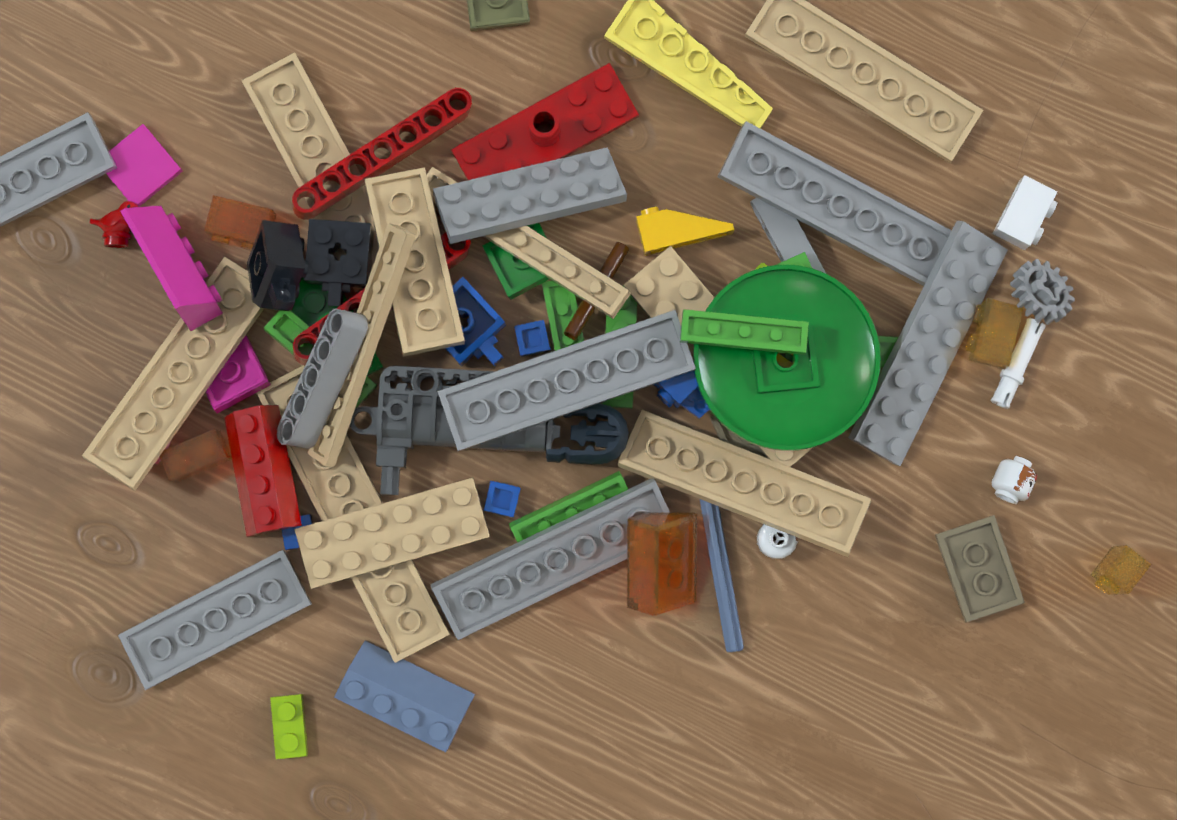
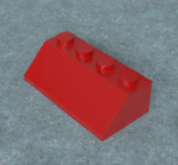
[224,405,302,537]

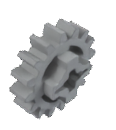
[1010,259,1075,325]

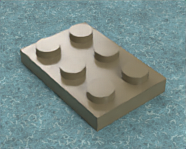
[935,515,1025,622]

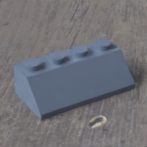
[334,640,475,752]

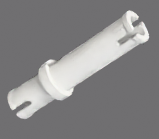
[991,318,1046,409]

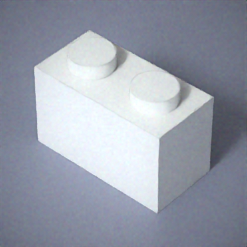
[992,175,1058,250]

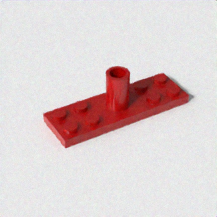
[451,63,639,180]

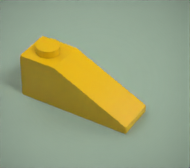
[636,207,734,256]

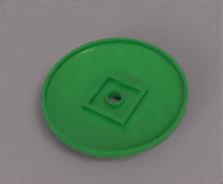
[693,265,881,451]

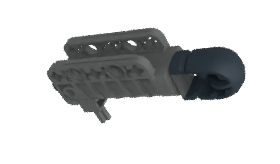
[350,366,629,495]

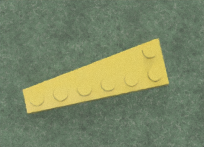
[604,0,773,129]

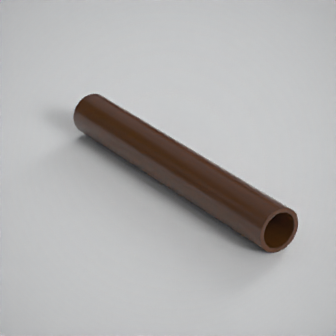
[564,242,629,341]

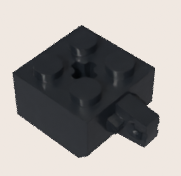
[304,219,374,308]
[247,220,308,311]

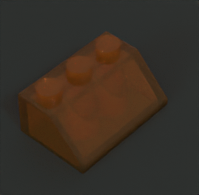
[627,512,697,616]

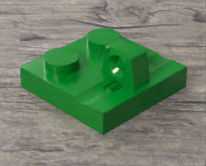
[482,223,549,300]

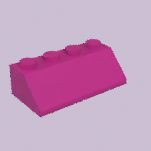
[120,205,223,331]

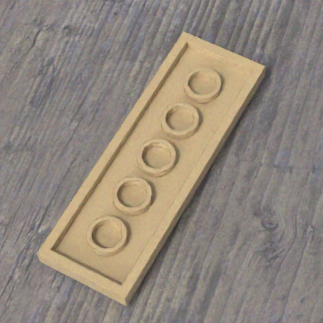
[365,167,465,357]
[294,478,490,589]

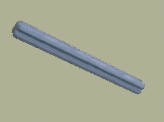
[699,499,744,652]

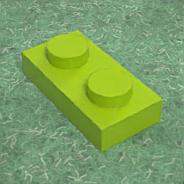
[270,694,308,759]

